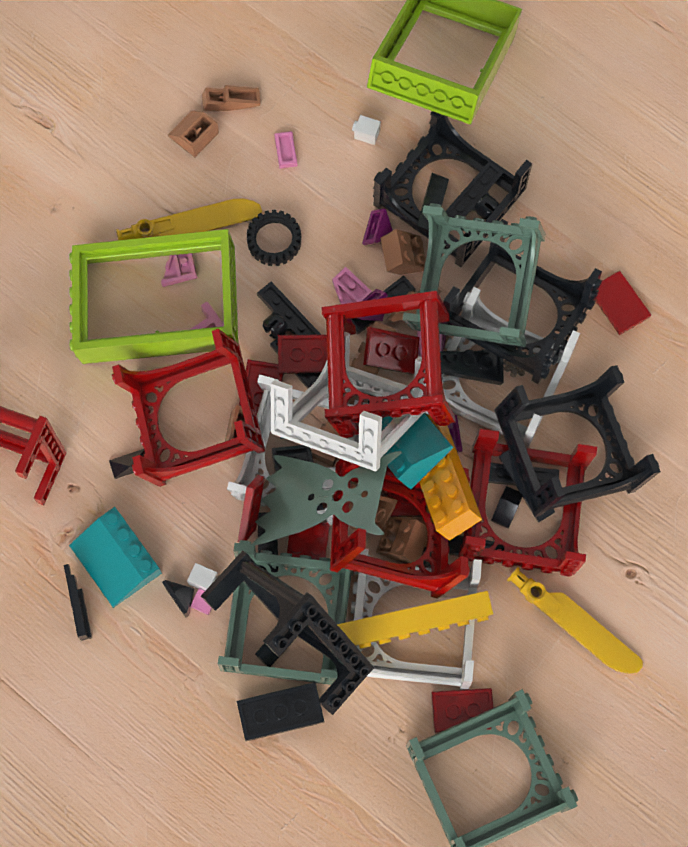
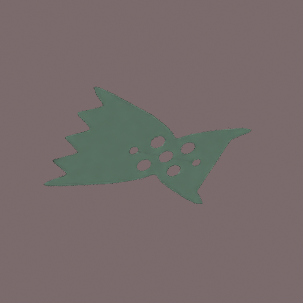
[251,451,402,545]

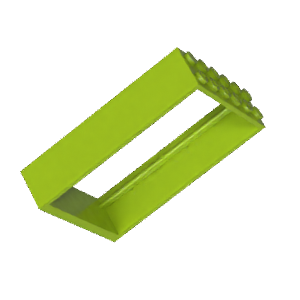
[367,0,522,125]
[69,229,239,364]

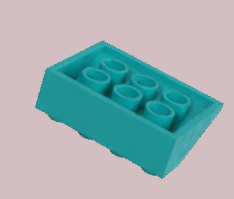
[382,413,454,489]
[69,507,162,608]

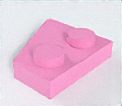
[161,253,198,287]
[332,267,372,304]

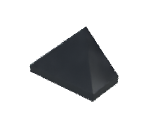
[109,449,145,479]
[162,580,194,618]

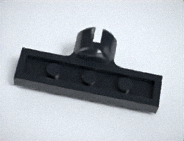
[445,161,504,219]
[257,281,321,339]

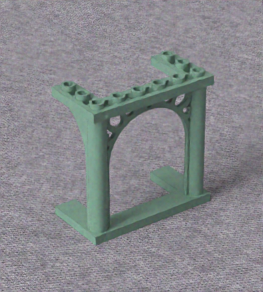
[403,203,546,347]
[218,540,354,685]
[406,689,578,847]

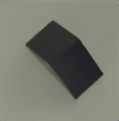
[491,486,522,529]

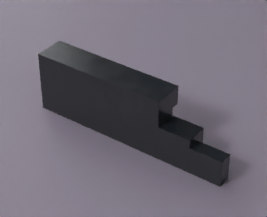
[64,564,92,641]

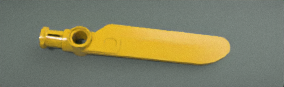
[116,198,262,240]
[507,567,643,674]

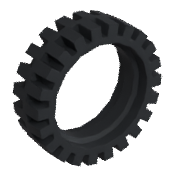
[247,210,302,266]

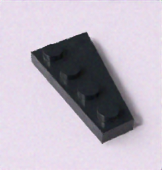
[440,349,504,385]

